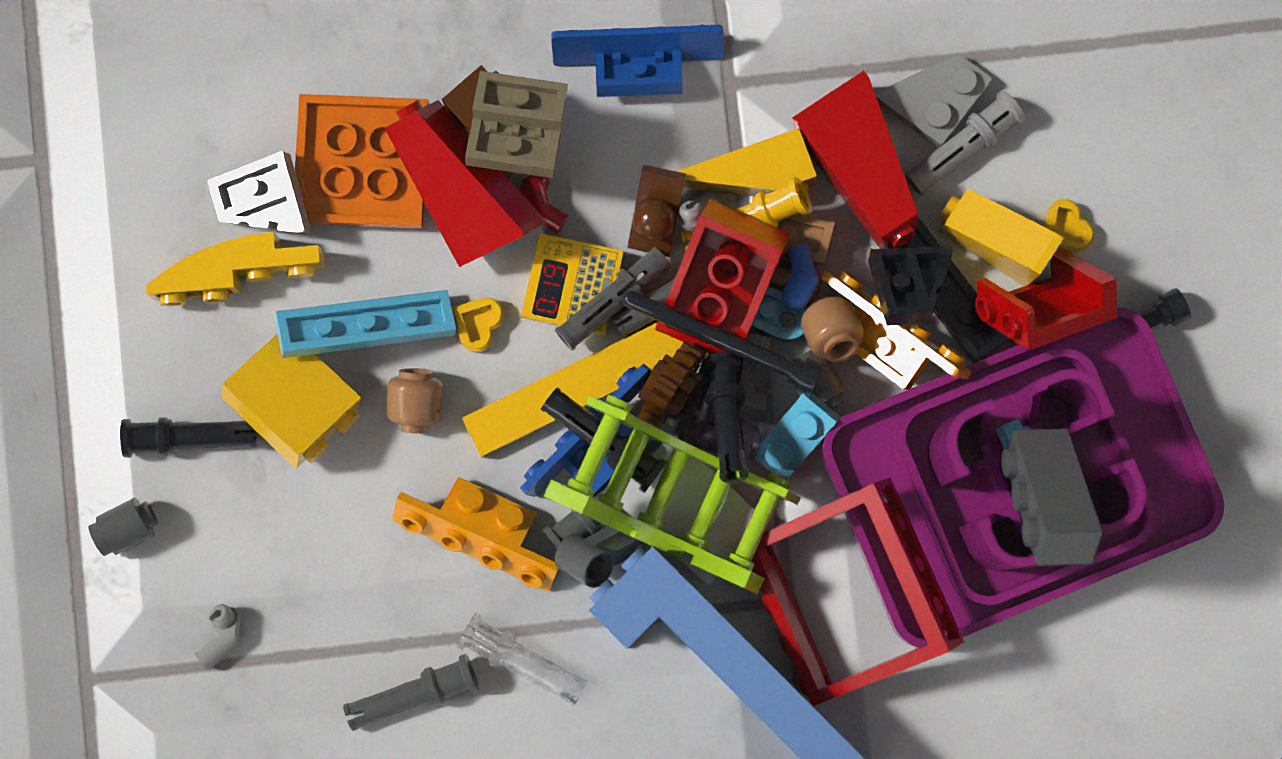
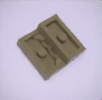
[465,71,568,178]

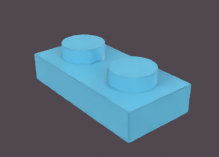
[751,392,841,480]

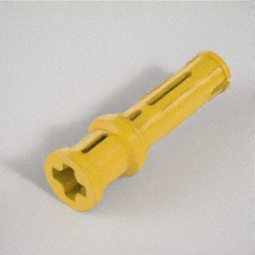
[681,177,812,249]

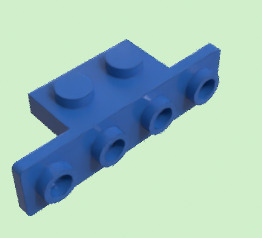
[551,25,724,97]
[520,364,653,497]

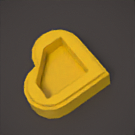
[1043,199,1094,253]
[452,297,504,353]

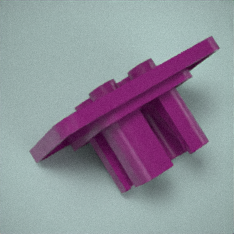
[821,307,1224,648]

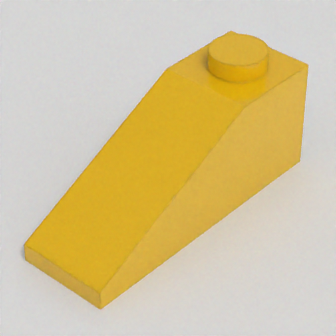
[677,128,817,196]

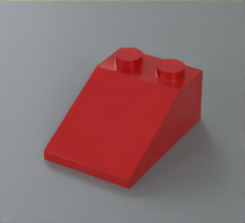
[655,199,791,354]

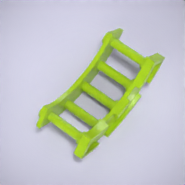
[544,395,801,594]

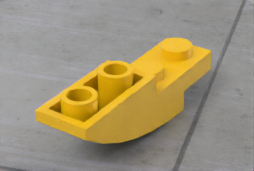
[146,232,326,306]

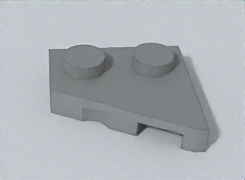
[876,53,993,148]

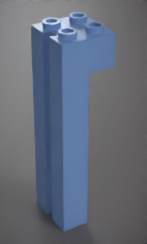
[589,546,864,759]

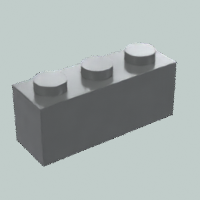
[1001,429,1102,565]

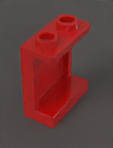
[975,249,1118,351]

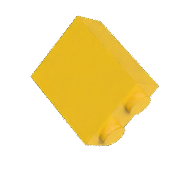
[221,334,361,469]

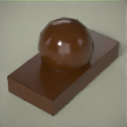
[627,165,686,257]

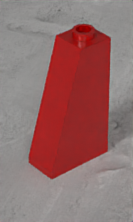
[792,70,918,249]
[384,100,545,267]

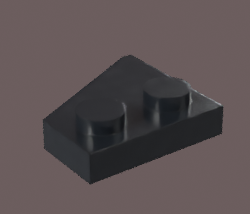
[868,246,954,326]

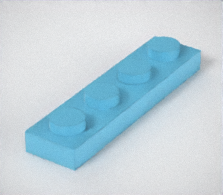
[274,290,456,358]

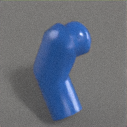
[782,244,819,310]

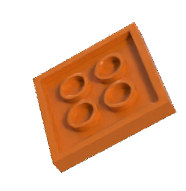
[295,94,429,229]

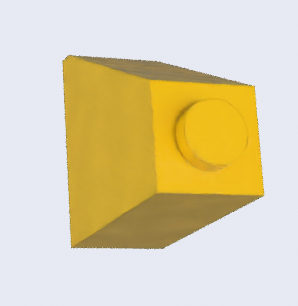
[939,189,1064,286]

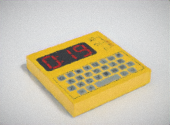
[521,233,624,336]

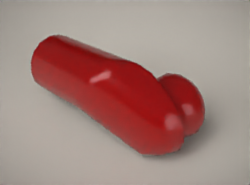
[520,175,569,234]

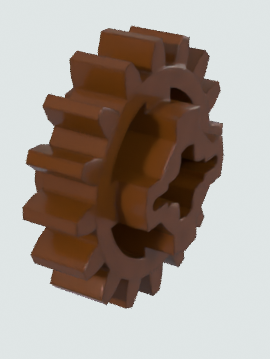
[637,341,705,429]

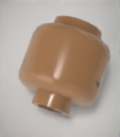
[801,297,864,362]
[386,368,444,434]

